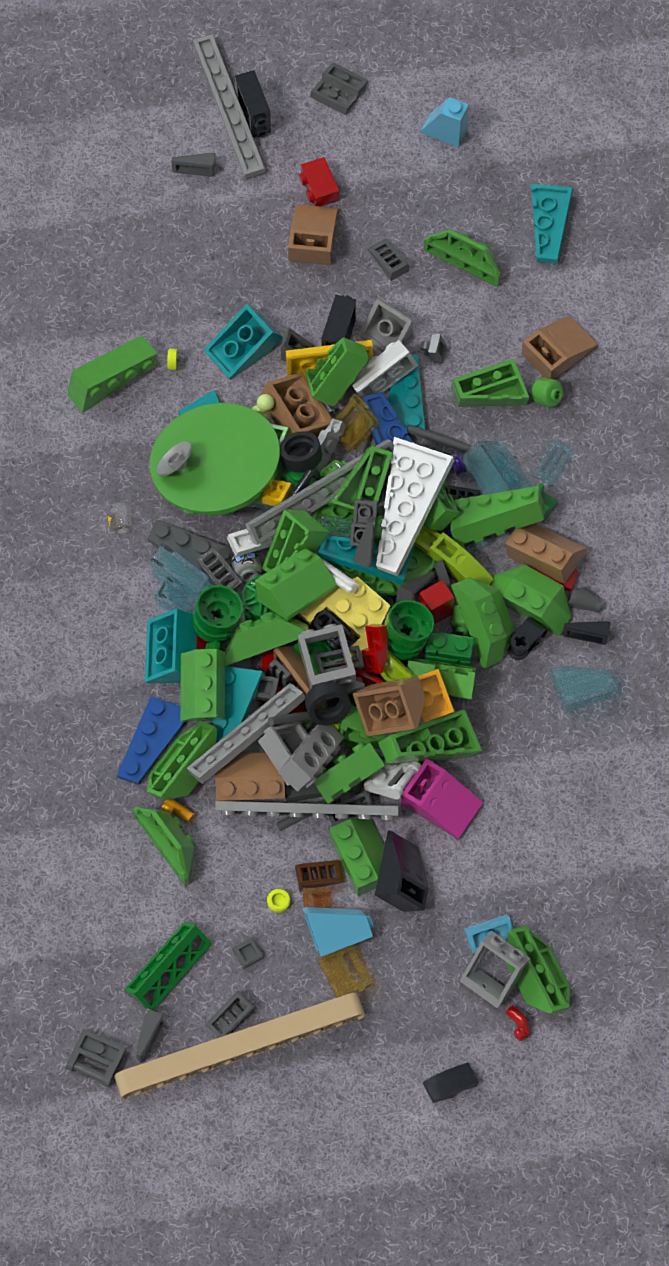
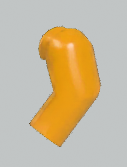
[161,799,195,823]

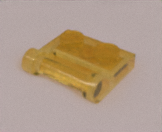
[333,394,379,452]
[318,944,376,998]

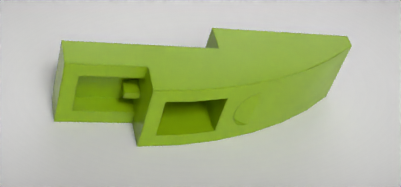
[414,524,494,585]

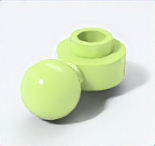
[252,394,274,421]

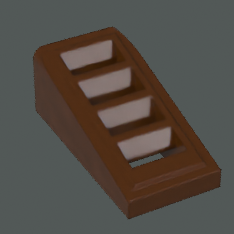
[295,860,345,891]

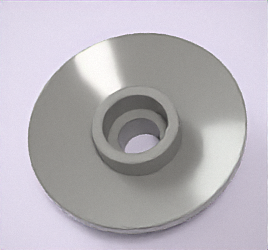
[156,441,192,476]

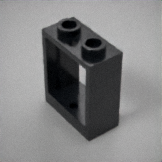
[235,70,271,138]
[321,294,356,346]

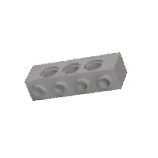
[278,724,344,792]

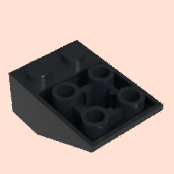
[375,830,429,912]

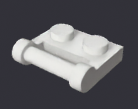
[364,758,421,799]

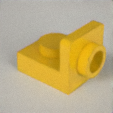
[261,479,293,506]

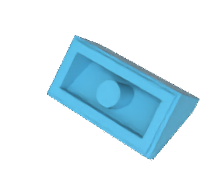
[464,914,513,953]

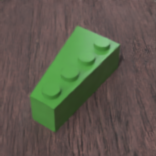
[67,335,157,413]
[451,486,545,547]
[378,709,482,764]

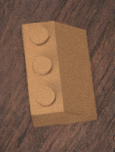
[260,372,332,437]
[505,523,588,584]
[274,644,322,709]
[352,676,426,736]
[215,753,285,801]

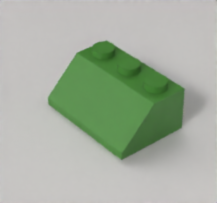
[255,548,338,621]
[180,649,225,722]
[329,819,385,896]

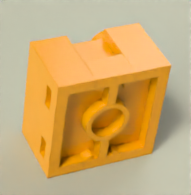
[419,669,454,725]

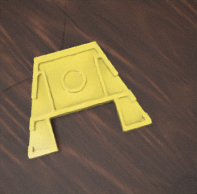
[298,577,390,663]

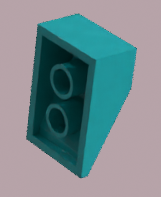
[203,303,283,379]

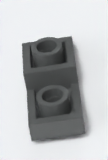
[350,499,378,546]

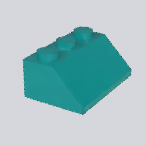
[145,608,196,683]

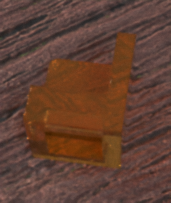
[303,887,331,917]

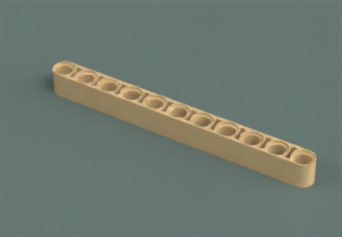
[114,993,366,1099]

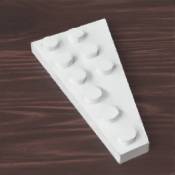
[376,437,455,576]

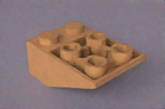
[288,204,338,265]
[521,316,598,379]

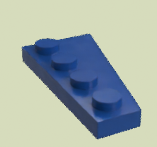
[361,392,416,446]
[117,696,185,785]

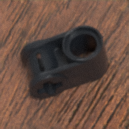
[313,610,356,650]
[508,617,548,660]

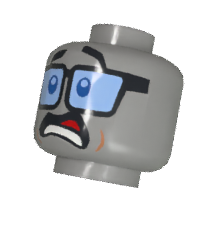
[231,551,262,583]

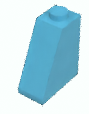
[420,97,469,147]
[302,907,374,957]

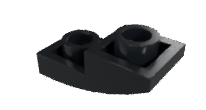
[423,1062,479,1103]

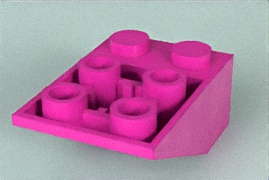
[401,758,483,840]

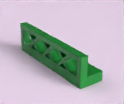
[124,921,212,1010]

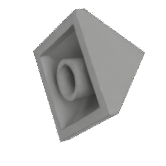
[359,298,414,351]

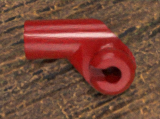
[506,1005,530,1041]

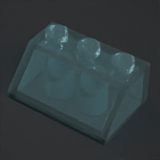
[461,441,533,494]

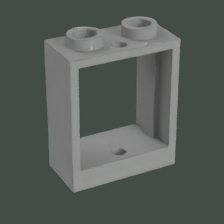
[298,624,356,689]
[258,722,328,786]
[460,932,530,1008]

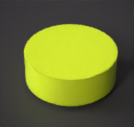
[167,348,178,370]
[267,889,290,913]

